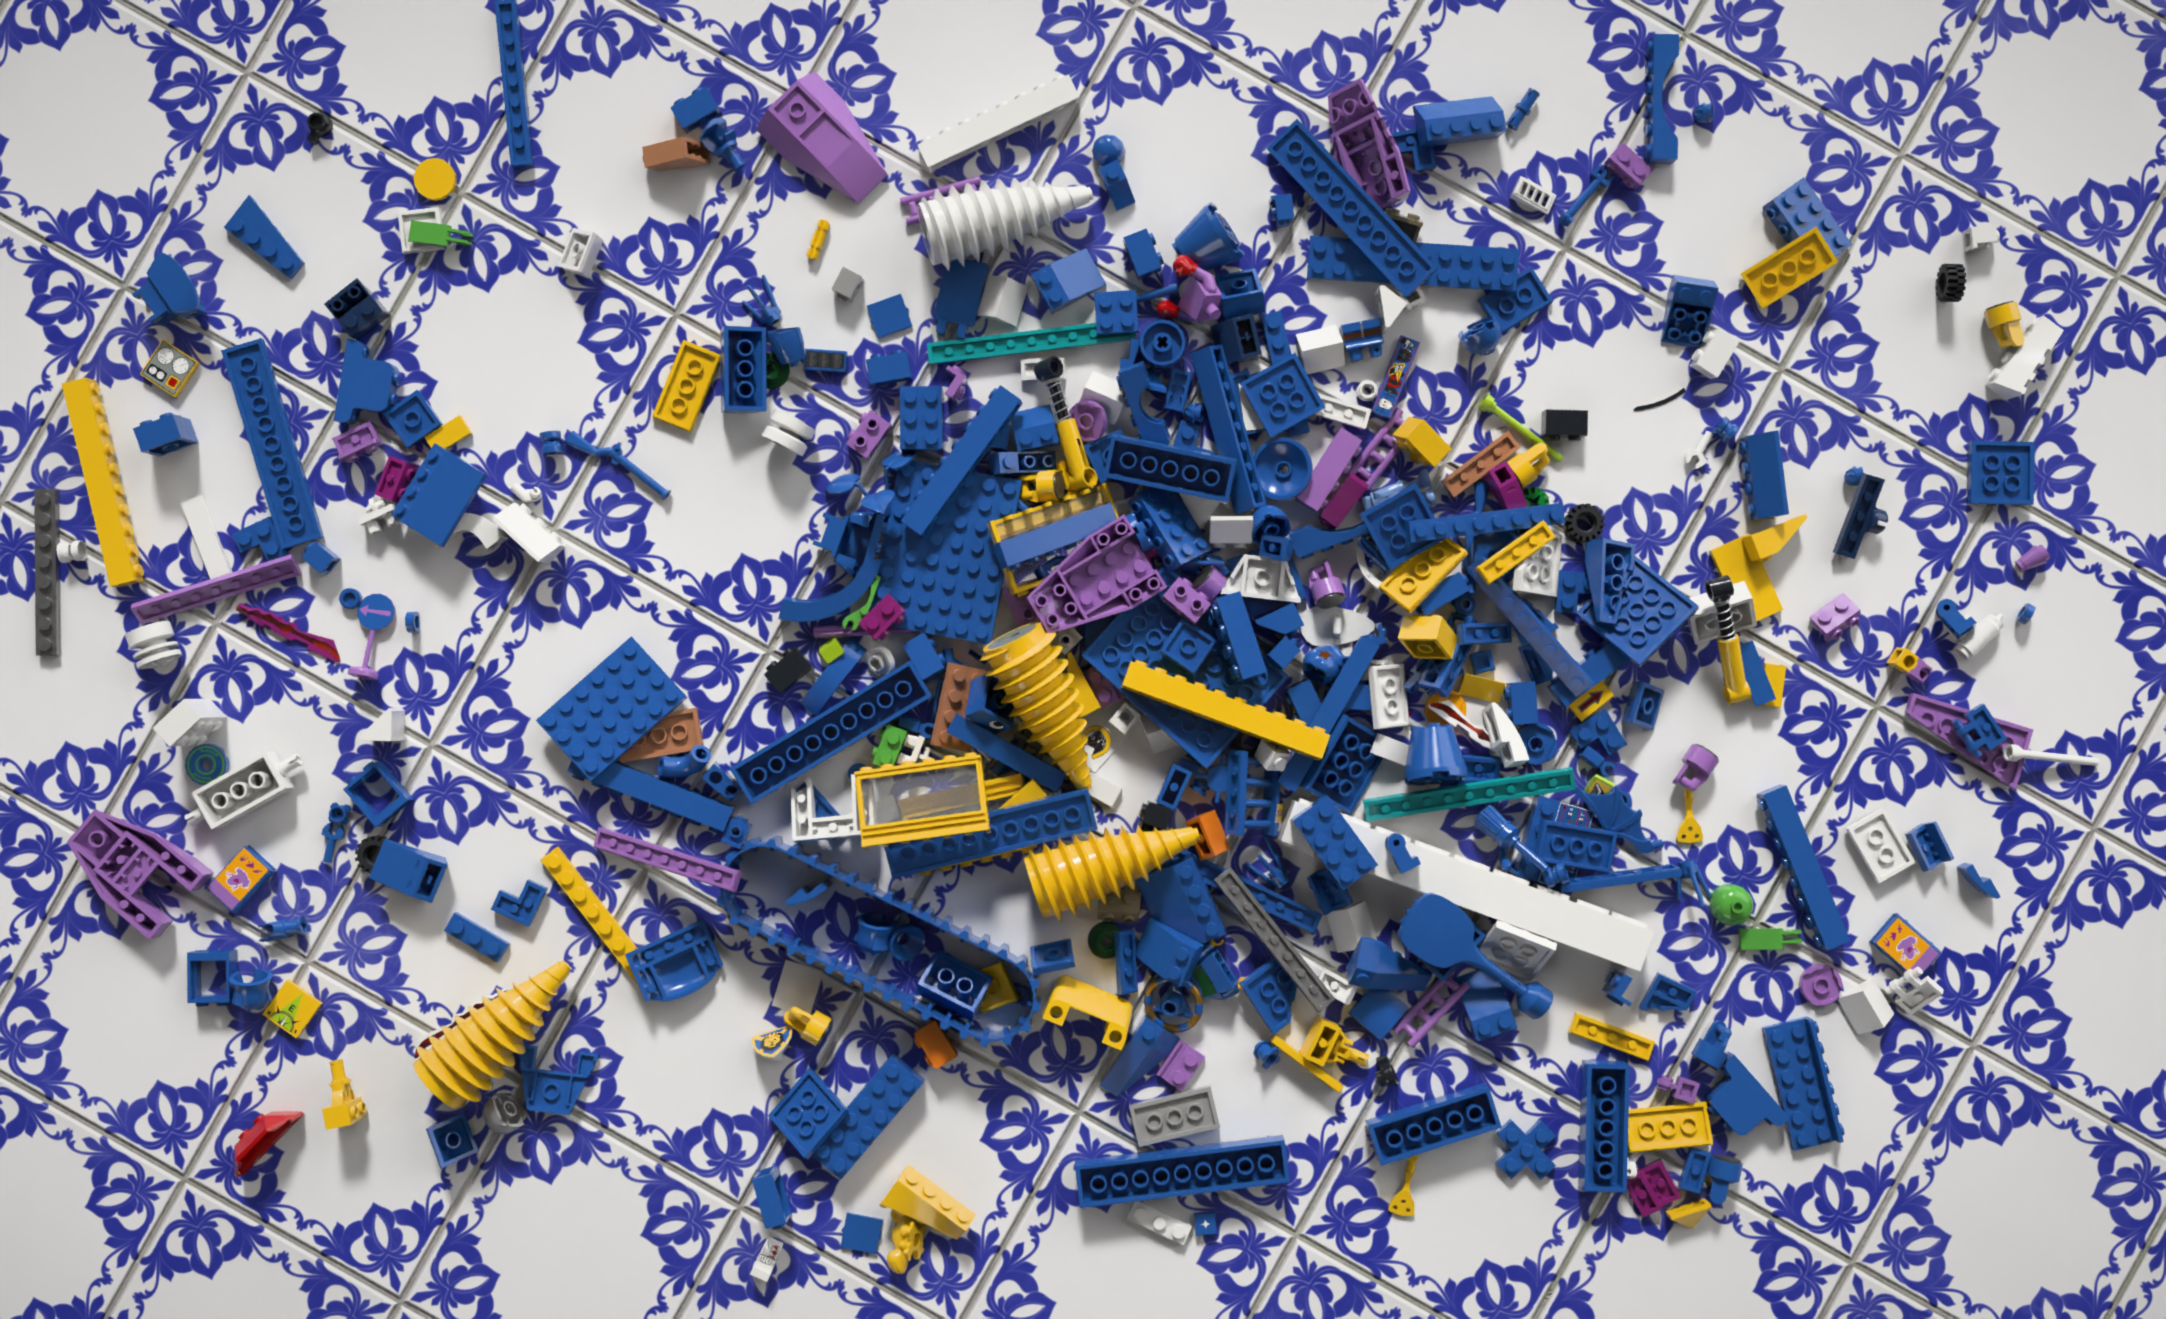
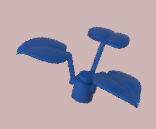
[825,451,917,517]

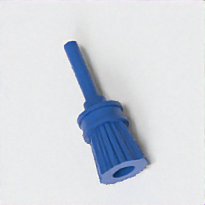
[1474,805,1549,872]

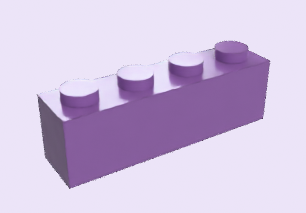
[1295,427,1362,513]

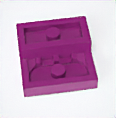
[1627,1158,1681,1217]

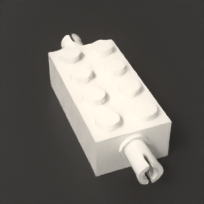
[185,751,303,830]

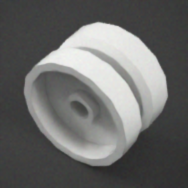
[761,409,816,457]

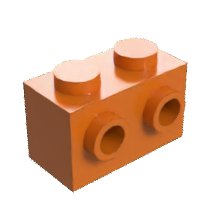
[1185,810,1231,861]
[913,1019,958,1069]

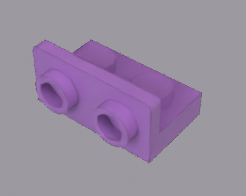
[1604,142,1653,190]

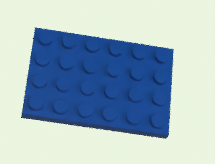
[536,636,688,782]

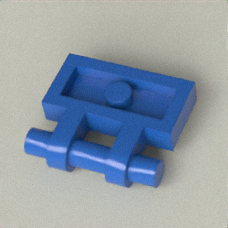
[1952,704,2007,758]

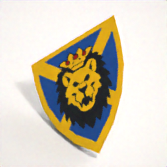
[752,1026,793,1061]

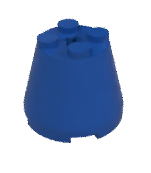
[1172,202,1245,271]
[1404,723,1468,786]

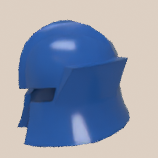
[853,913,898,956]
[229,968,273,1012]

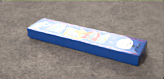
[1371,335,1420,420]

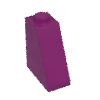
[1318,473,1369,530]

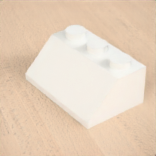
[492,502,565,565]
[1688,581,1757,645]

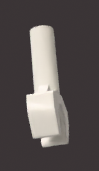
[1684,431,1714,469]

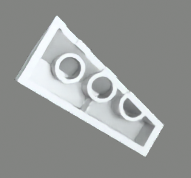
[1985,315,2064,400]

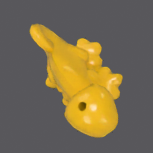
[887,1209,927,1274]

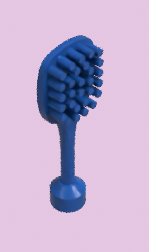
[1397,893,1553,1019]

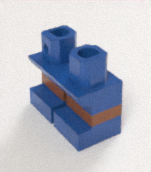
[1339,317,1384,362]

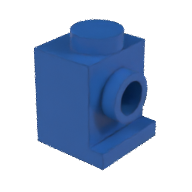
[1269,194,1294,228]
[721,815,753,849]

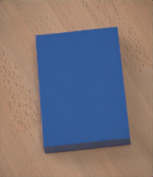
[1477,266,1553,333]

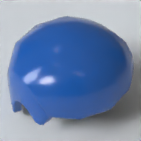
[1092,134,1125,166]

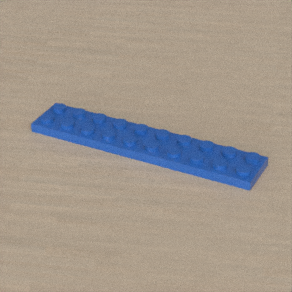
[1266,119,1438,299]
[1307,236,1520,292]
[221,338,324,549]
[884,788,1098,879]

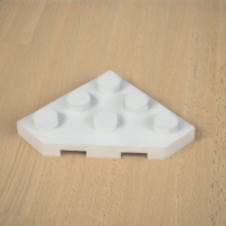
[1513,533,1562,597]

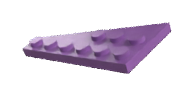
[1904,693,2034,790]

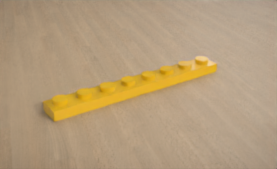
[541,847,639,987]

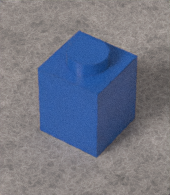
[301,542,341,575]

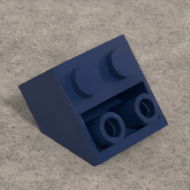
[324,278,390,341]
[1210,313,1262,366]

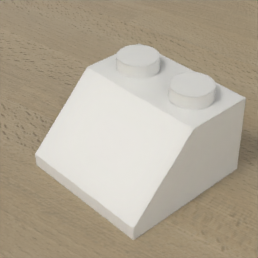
[1208,516,1253,548]

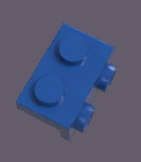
[1905,821,1954,872]
[1307,868,1353,916]
[1602,969,1633,1007]

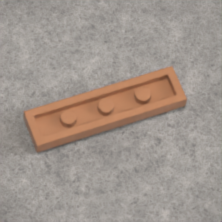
[1440,431,1521,498]

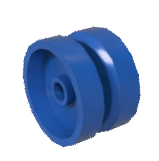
[1139,320,1185,370]

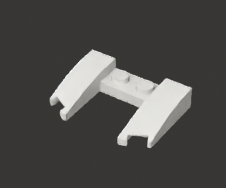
[791,774,878,843]

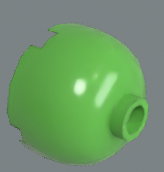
[1709,884,1753,926]

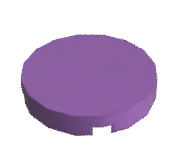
[1069,400,1108,442]
[1799,964,1843,1006]

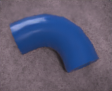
[657,745,711,778]

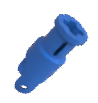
[258,916,308,942]

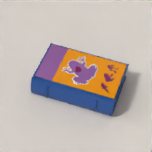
[206,845,276,913]
[1869,913,1941,978]

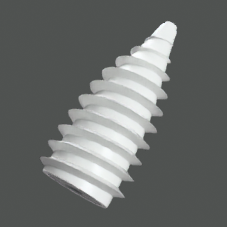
[917,178,1093,271]

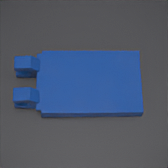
[934,259,988,339]

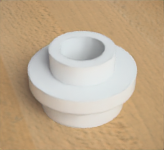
[1357,380,1378,402]

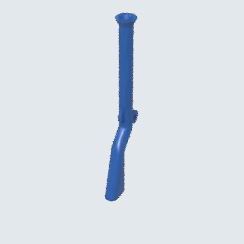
[563,431,671,500]
[1465,481,1489,595]

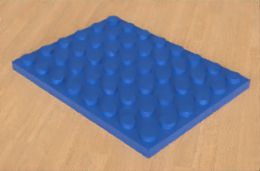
[870,461,1023,645]
[1081,565,1289,770]

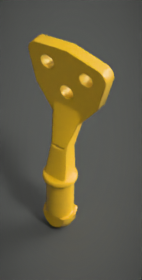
[1676,778,1703,843]
[1388,1154,1418,1216]

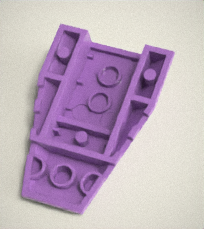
[1328,79,1411,210]

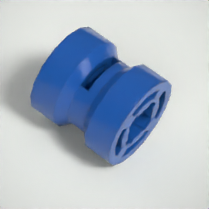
[539,431,563,455]
[1542,862,1570,888]

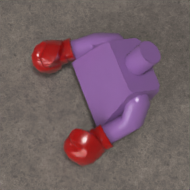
[1157,255,1222,323]

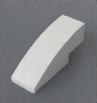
[1482,702,1529,768]

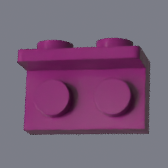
[374,455,419,503]
[859,594,907,641]

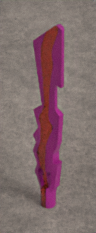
[236,603,341,662]

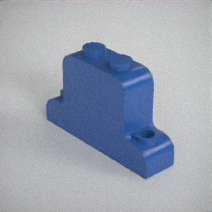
[334,339,401,425]
[1705,1051,1790,1135]

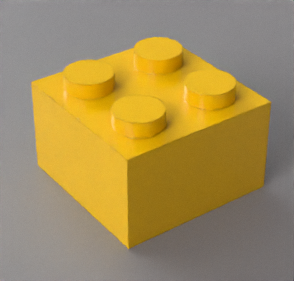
[1392,417,1452,467]
[1398,615,1458,659]

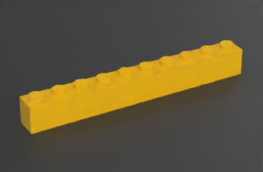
[62,378,144,588]
[1121,660,1330,761]

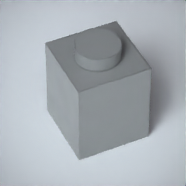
[832,267,863,302]

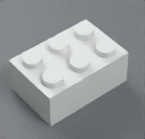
[153,699,227,747]

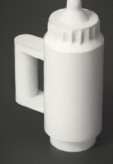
[1948,613,2003,660]

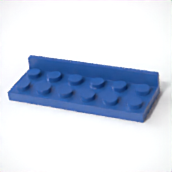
[1762,1016,1845,1151]

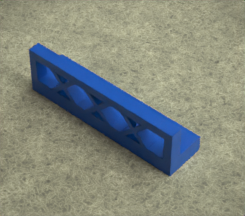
[1418,612,1478,698]

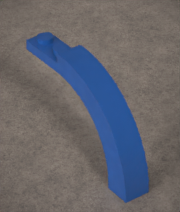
[778,514,888,622]

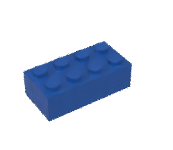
[1208,591,1267,684]
[1291,794,1378,890]

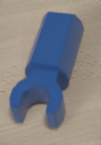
[898,714,934,738]
[1578,745,1616,778]

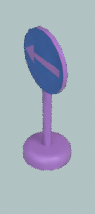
[348,594,395,680]

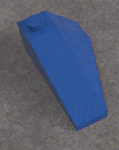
[1346,936,1432,991]
[1100,1015,1180,1097]

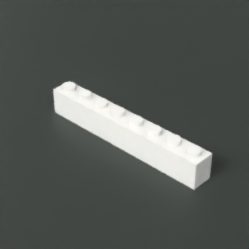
[917,74,1079,172]

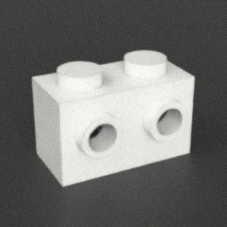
[1690,328,1740,379]

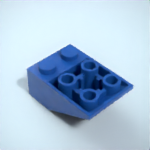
[1661,275,1719,348]
[369,839,448,903]

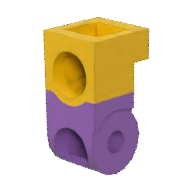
[1886,647,1932,684]

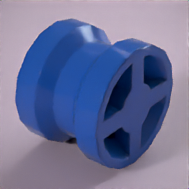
[1712,416,1739,443]

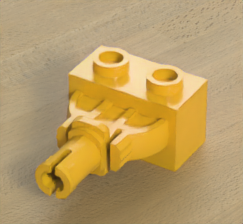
[1299,1014,1369,1067]
[322,1059,366,1130]

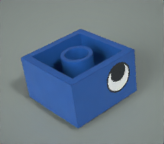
[964,674,1015,734]

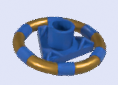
[1144,976,1203,1033]

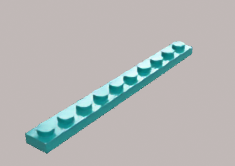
[927,323,1136,365]
[1363,767,1576,822]

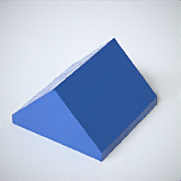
[1622,681,1665,730]
[426,1112,479,1169]

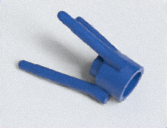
[742,275,781,327]
[1183,548,1228,580]
[1247,836,1289,889]
[1677,859,1711,908]

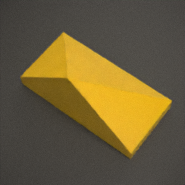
[1665,1198,1712,1228]

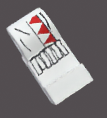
[750,1236,784,1282]

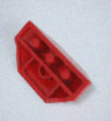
[234,1111,304,1178]

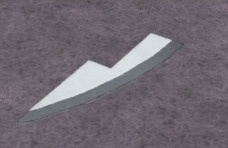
[1633,383,1686,411]

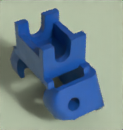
[132,253,206,326]
[813,512,881,577]

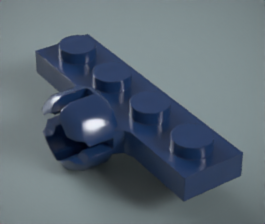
[1833,473,1888,559]

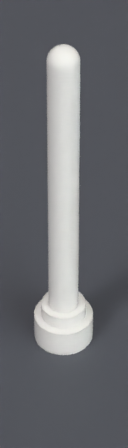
[2003,744,2099,766]

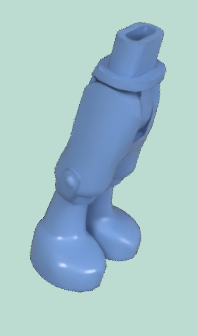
[1361,469,1437,510]

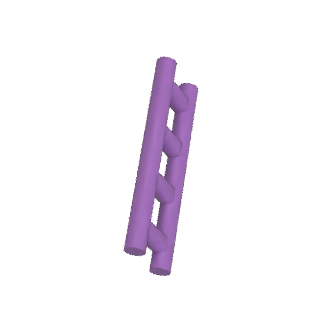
[900,176,981,226]
[1346,407,1404,491]
[1392,971,1470,1048]

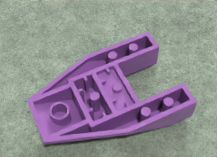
[67,809,214,940]

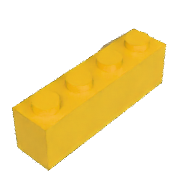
[879,1165,976,1240]

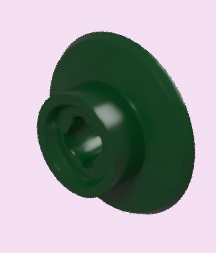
[766,352,790,389]
[1088,922,1122,959]

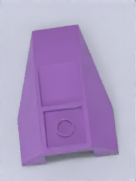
[756,71,888,204]
[1026,514,1167,633]

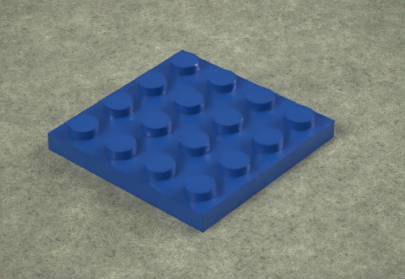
[1576,556,1699,668]

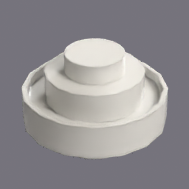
[866,646,895,676]

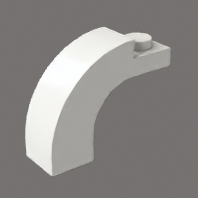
[428,513,509,550]

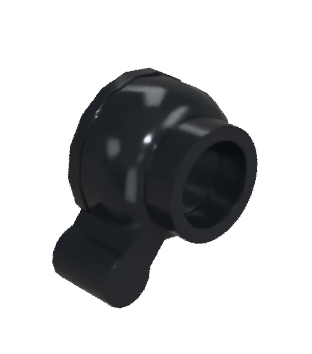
[307,112,333,145]
[1375,1054,1399,1087]

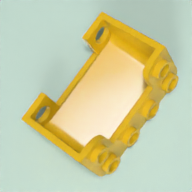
[1042,975,1133,1050]

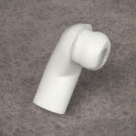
[510,483,542,503]
[1627,1152,1641,1179]

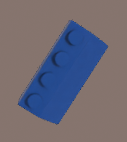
[1413,96,1507,148]
[720,326,767,414]
[1739,430,1789,521]

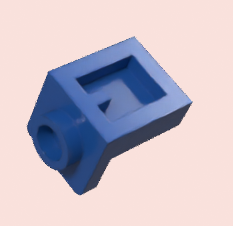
[1362,622,1388,645]

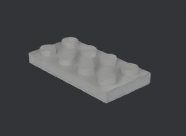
[1129,1085,1220,1147]

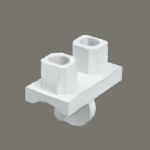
[357,497,400,535]
[897,735,932,765]

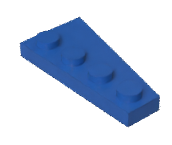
[224,195,305,279]

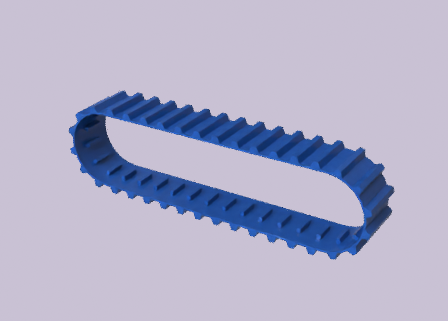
[716,836,1042,1047]

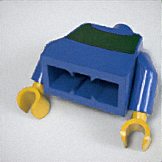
[1185,939,1246,1000]

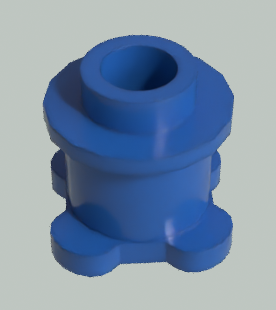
[1451,593,1476,615]
[1253,1041,1281,1069]

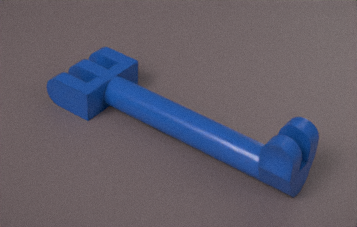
[1558,164,1616,227]
[1136,283,1180,303]

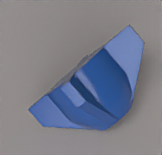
[1195,754,1228,803]

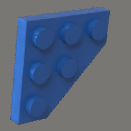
[1239,957,1297,1035]

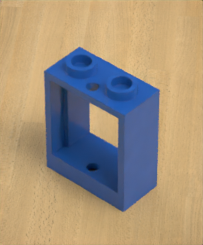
[1415,572,1470,616]
[343,761,414,828]
[187,949,238,1007]
[752,1165,792,1230]

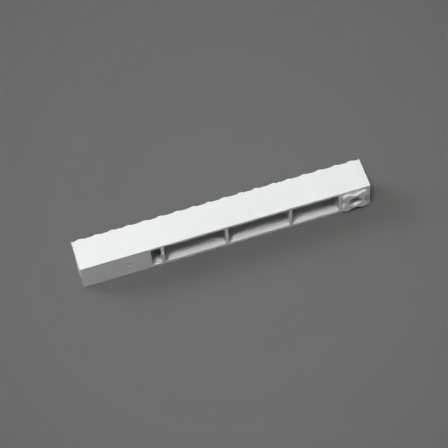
[1277,797,1654,971]

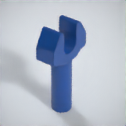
[321,823,345,863]

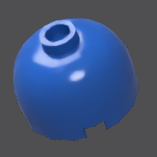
[1458,316,1502,356]
[1251,505,1291,546]

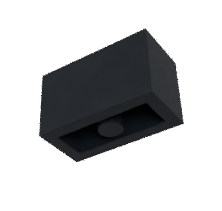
[1541,409,1588,441]
[764,647,814,694]
[1139,800,1173,830]

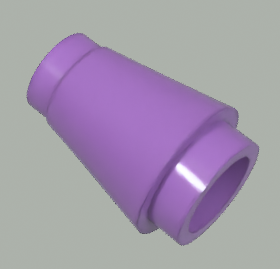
[2015,544,2050,572]

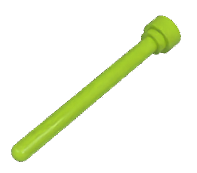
[1478,394,1563,462]

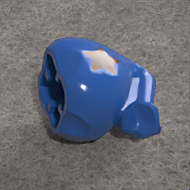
[1302,645,1349,685]

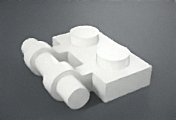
[1885,967,1943,1015]

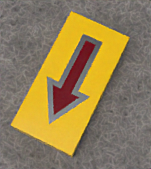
[1568,681,1614,721]

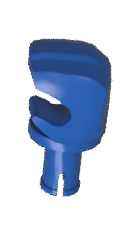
[699,118,746,172]

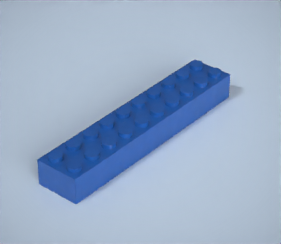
[730,660,933,804]
[1075,1135,1290,1208]

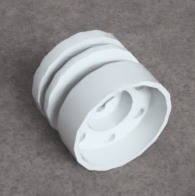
[125,621,182,670]

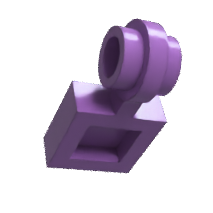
[1657,1075,1700,1103]

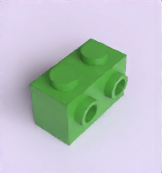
[871,724,909,766]

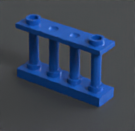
[1225,750,1281,836]

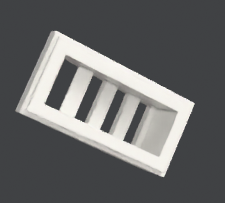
[1510,176,1557,215]

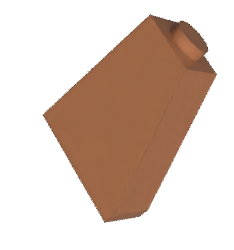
[642,136,710,171]

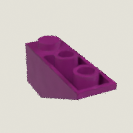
[1482,461,1528,510]

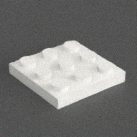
[1478,920,1557,981]

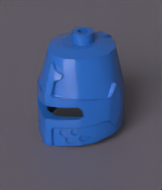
[767,327,805,367]

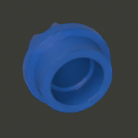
[1693,102,1714,124]
[1184,403,1204,424]
[1844,466,1864,487]

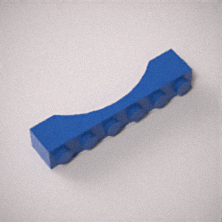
[1644,34,1679,164]
[1289,494,1394,559]

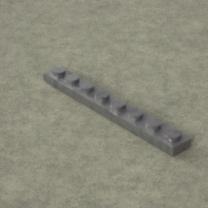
[34,489,61,656]
[1213,867,1335,1013]

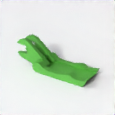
[408,220,473,247]
[842,574,880,632]
[1738,928,1802,950]

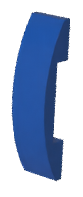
[800,638,868,716]

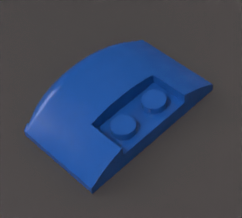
[625,919,723,1002]

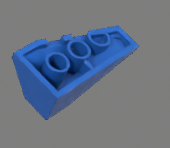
[1585,538,1635,624]

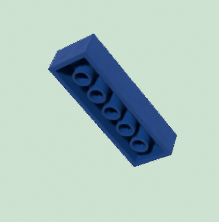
[1104,434,1238,503]
[812,1052,925,1180]
[1579,1060,1630,1192]
[1365,1083,1502,1166]

